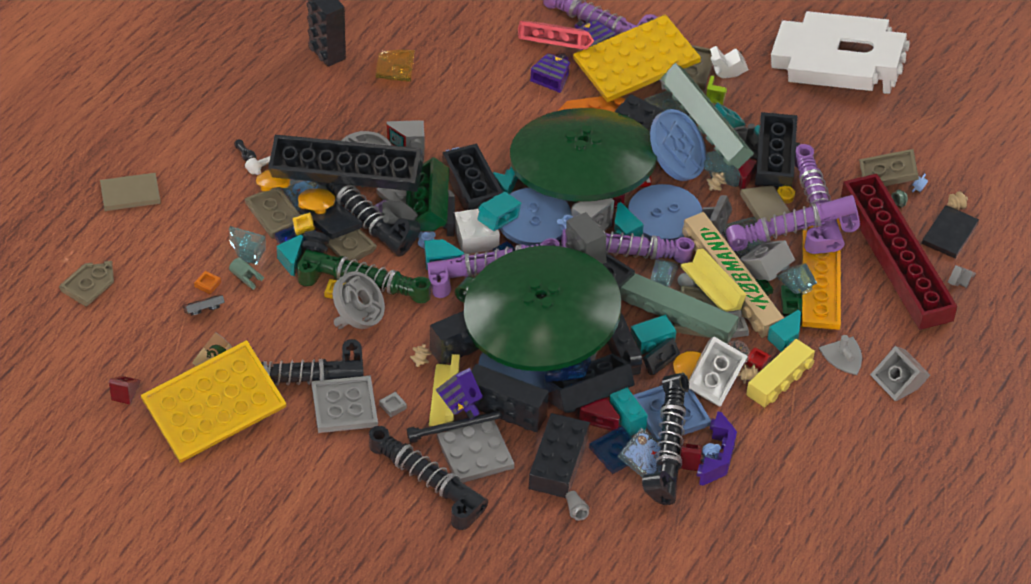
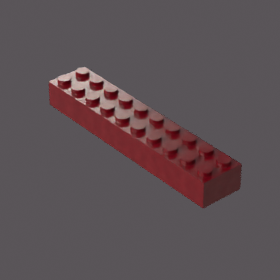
[841,174,958,330]

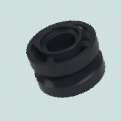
[301,231,330,254]

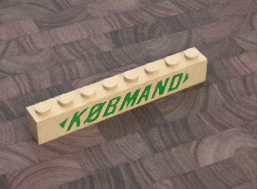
[682,212,784,338]

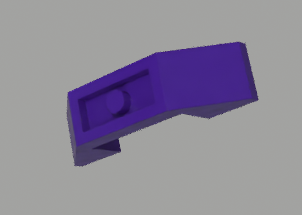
[697,411,737,486]

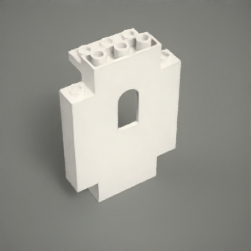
[771,11,910,94]

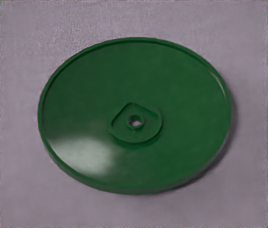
[510,108,657,201]
[464,245,621,371]

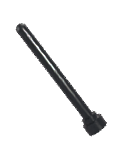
[406,411,502,444]

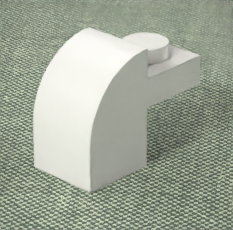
[710,46,748,78]

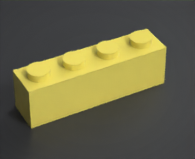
[746,339,815,408]

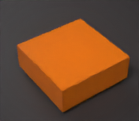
[194,271,221,295]

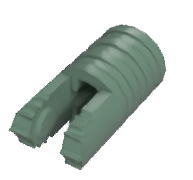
[229,257,265,290]

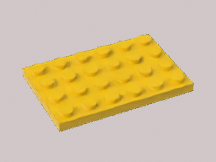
[573,14,701,103]
[141,340,287,463]

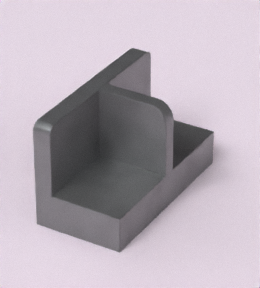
[702,195,732,234]

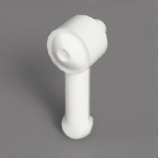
[245,156,270,175]

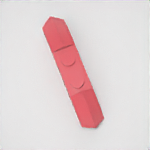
[518,21,594,49]

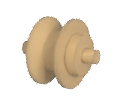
[707,172,727,191]
[947,191,968,210]
[410,344,432,367]
[737,364,758,384]

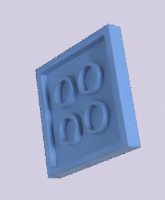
[634,386,711,442]

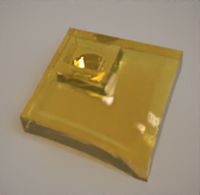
[376,50,415,82]

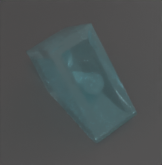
[704,151,740,187]
[229,226,266,265]
[651,259,679,287]
[777,263,817,295]

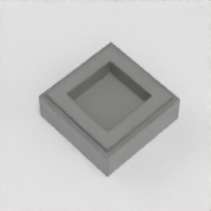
[379,392,407,417]

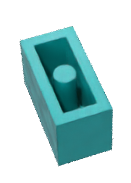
[477,192,522,231]
[631,315,676,355]
[610,387,648,437]

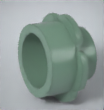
[891,189,908,207]

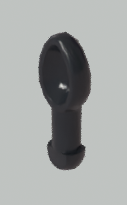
[234,139,257,162]

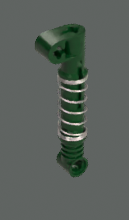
[297,249,431,304]

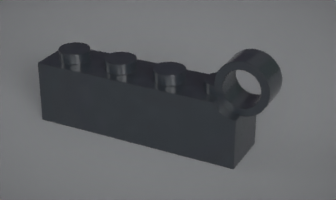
[607,312,642,375]

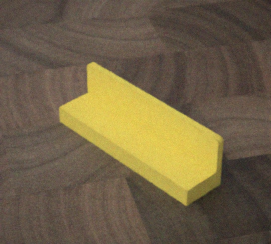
[680,249,747,312]
[429,354,460,427]

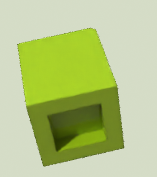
[706,75,727,105]

